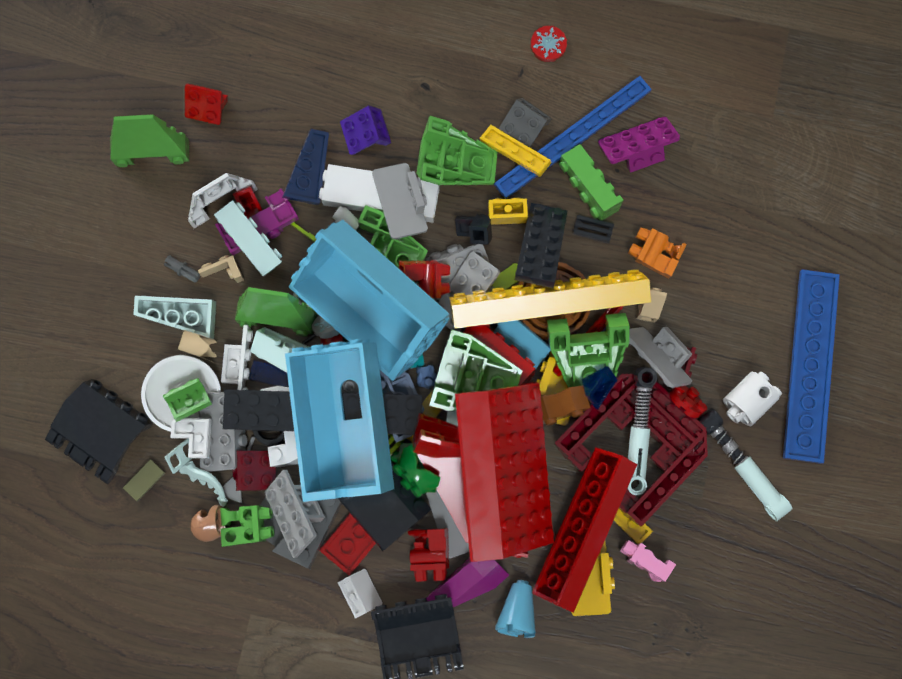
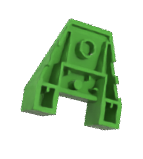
[110,115,189,167]
[358,205,428,282]
[235,287,317,337]
[547,313,630,395]

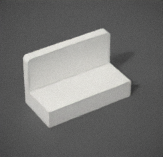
[338,569,382,619]

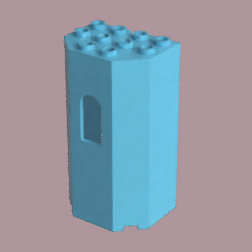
[289,220,450,381]
[285,339,394,502]

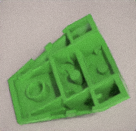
[416,116,497,185]
[429,329,522,411]

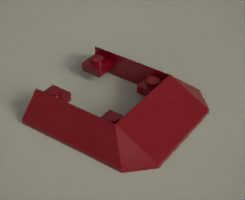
[554,374,708,527]

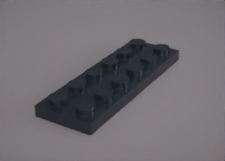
[514,203,568,288]

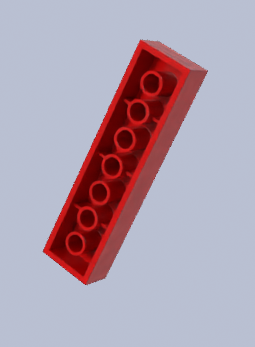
[532,447,638,613]

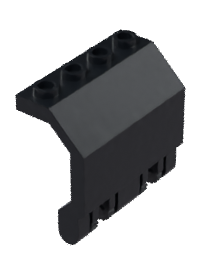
[45,379,154,484]
[371,594,464,679]

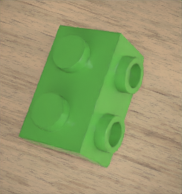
[163,378,212,422]

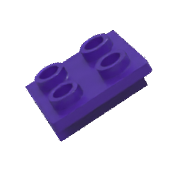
[340,106,391,155]

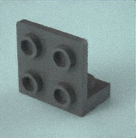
[499,98,552,147]

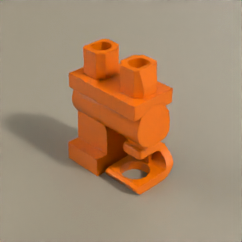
[628,228,687,279]

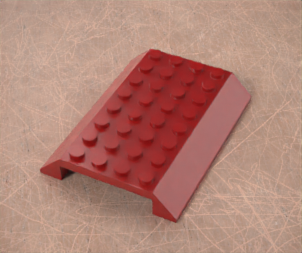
[455,382,554,562]

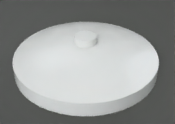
[141,355,221,432]

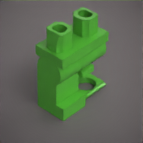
[220,505,275,547]

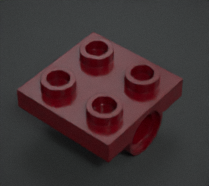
[232,451,276,491]

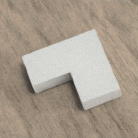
[171,418,212,459]

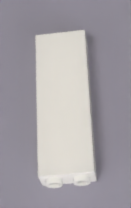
[319,164,440,223]

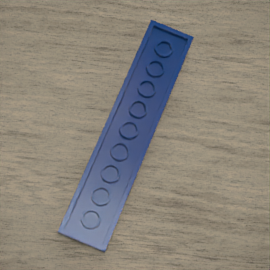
[783,270,840,464]

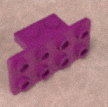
[598,117,680,173]

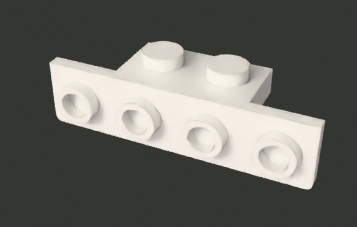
[221,325,253,390]

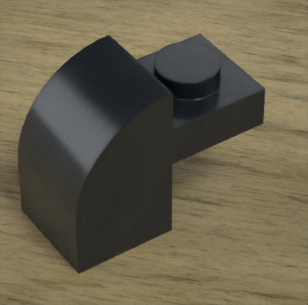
[455,213,492,245]

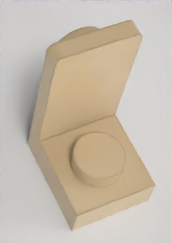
[198,255,244,283]

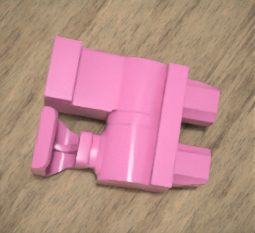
[620,540,676,582]

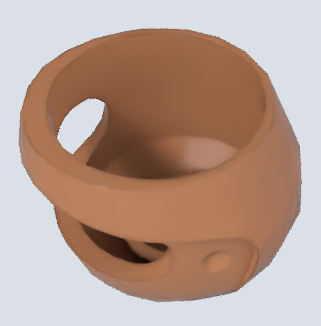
[190,505,226,542]

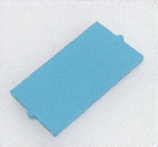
[494,320,551,370]

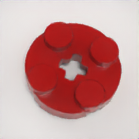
[670,386,707,418]

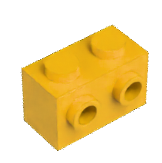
[488,198,528,225]

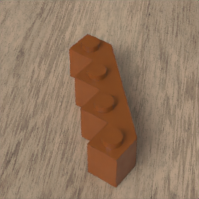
[541,385,590,426]

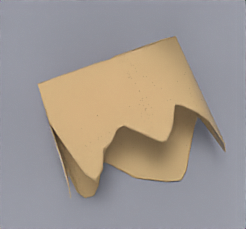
[178,330,217,362]

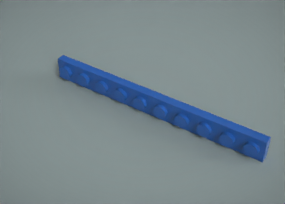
[494,76,652,199]

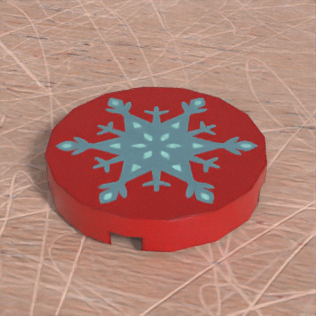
[531,26,567,62]

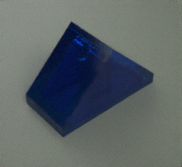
[582,366,618,409]

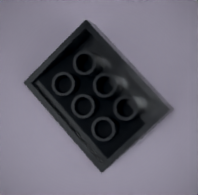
[338,462,432,551]

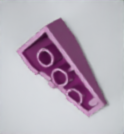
[427,557,509,607]

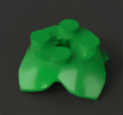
[392,445,441,498]

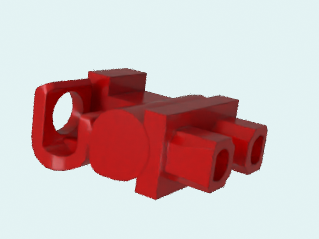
[399,260,450,298]
[408,528,450,582]

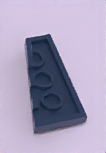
[282,129,329,205]

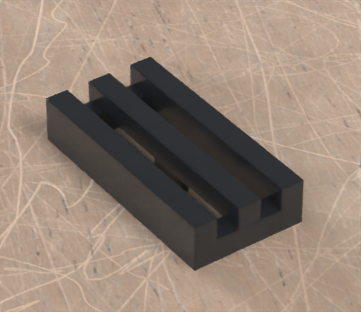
[573,215,614,243]

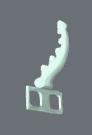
[165,439,228,507]

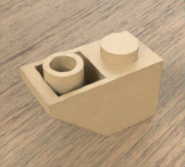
[636,288,667,323]

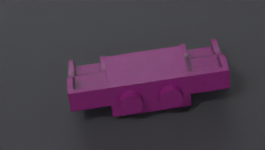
[215,188,299,256]

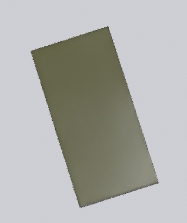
[123,459,165,502]

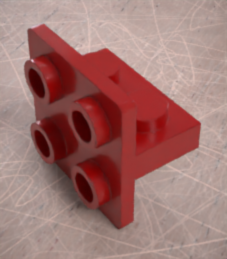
[185,83,228,125]

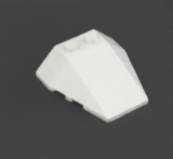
[188,173,258,228]

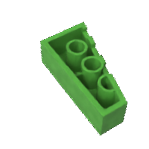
[559,144,623,221]

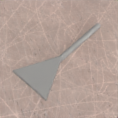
[223,436,255,503]

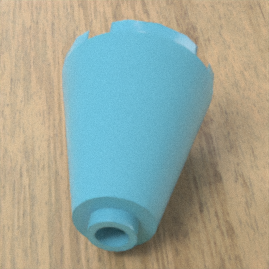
[495,580,536,638]

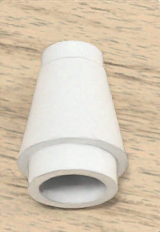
[332,206,359,230]

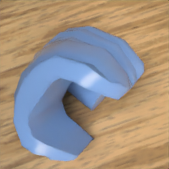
[416,365,437,389]

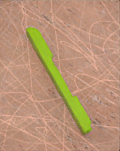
[290,222,316,243]

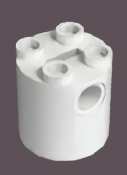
[723,371,782,427]

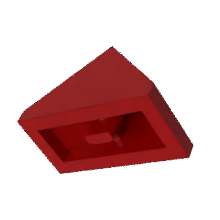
[233,186,262,219]

